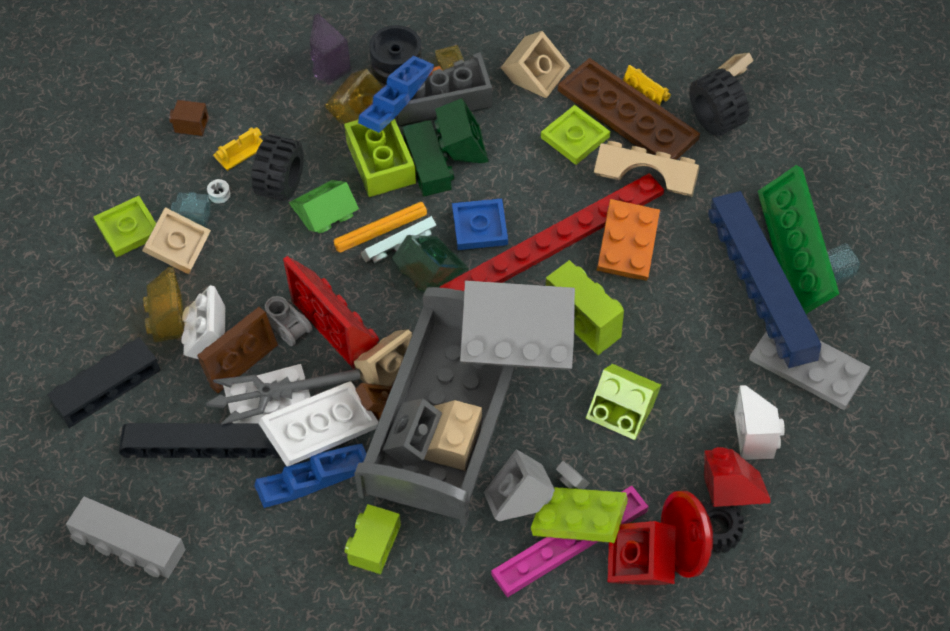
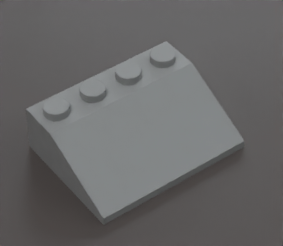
[460,281,575,370]

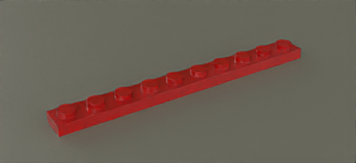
[440,173,664,291]

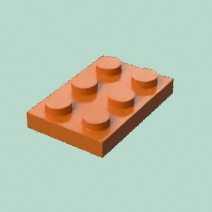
[597,199,660,280]

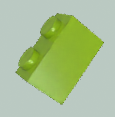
[345,504,401,574]

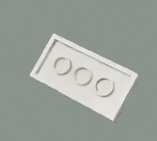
[259,381,379,467]

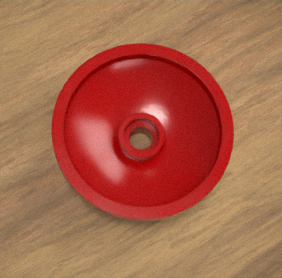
[661,490,713,578]

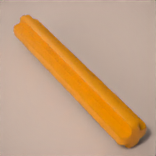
[334,202,427,252]

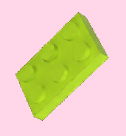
[531,487,628,543]

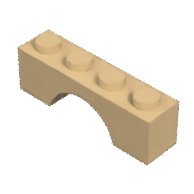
[594,141,700,197]

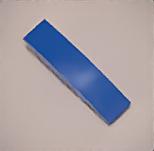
[358,56,434,133]
[254,444,367,508]

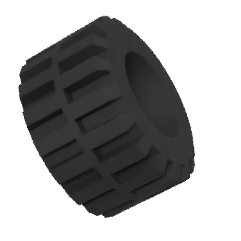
[689,68,750,137]
[251,134,304,202]

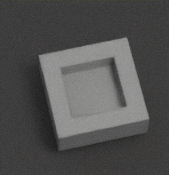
[556,461,590,489]

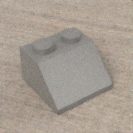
[484,449,555,521]

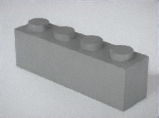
[66,496,186,578]

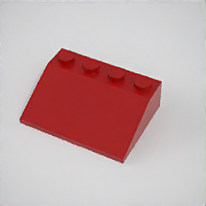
[283,256,379,370]

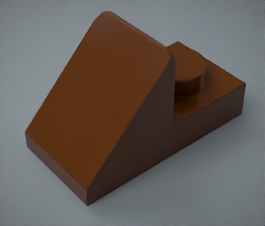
[355,383,393,421]

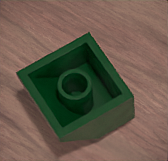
[434,98,489,163]

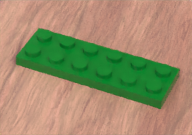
[758,165,839,314]

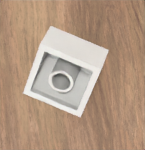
[734,385,784,460]

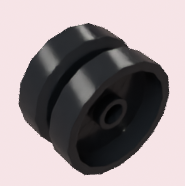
[369,25,422,85]

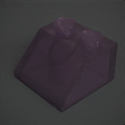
[310,13,351,85]

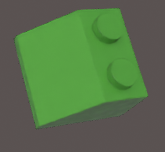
[289,180,359,233]

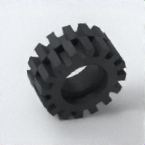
[702,499,744,553]

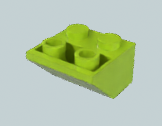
[586,364,661,440]

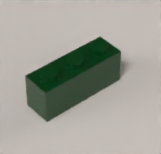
[402,120,455,197]

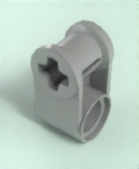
[265,296,312,346]

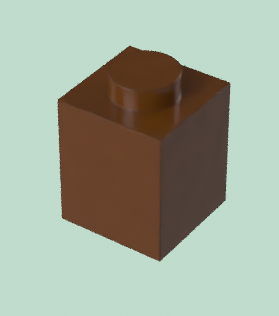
[169,100,209,136]

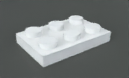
[223,364,311,423]

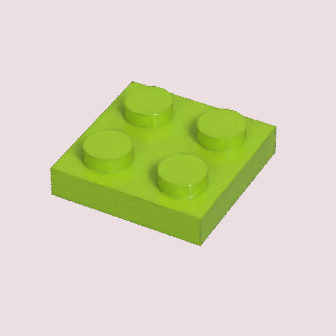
[541,105,610,165]
[94,196,156,257]

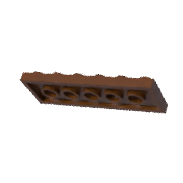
[558,58,700,160]

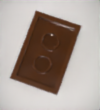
[197,307,278,394]

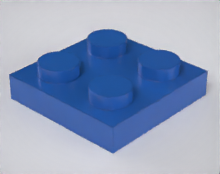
[452,199,508,250]

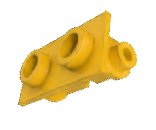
[623,65,671,106]
[213,127,263,171]

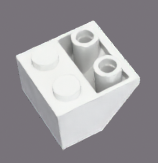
[182,285,225,359]

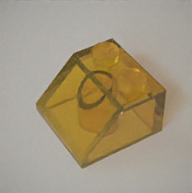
[324,68,383,124]
[143,267,184,342]

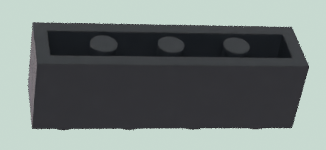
[47,337,161,428]

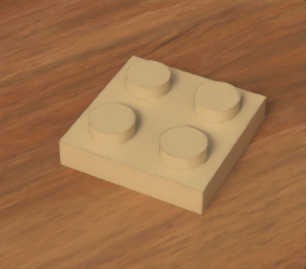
[142,207,211,274]

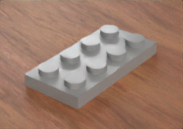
[749,331,870,410]

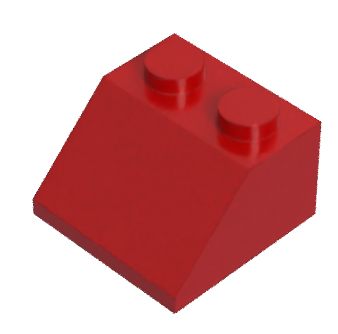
[704,447,771,507]
[608,521,676,585]

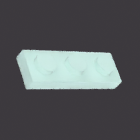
[361,216,436,263]

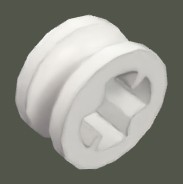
[207,179,231,204]

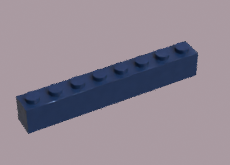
[708,191,822,369]

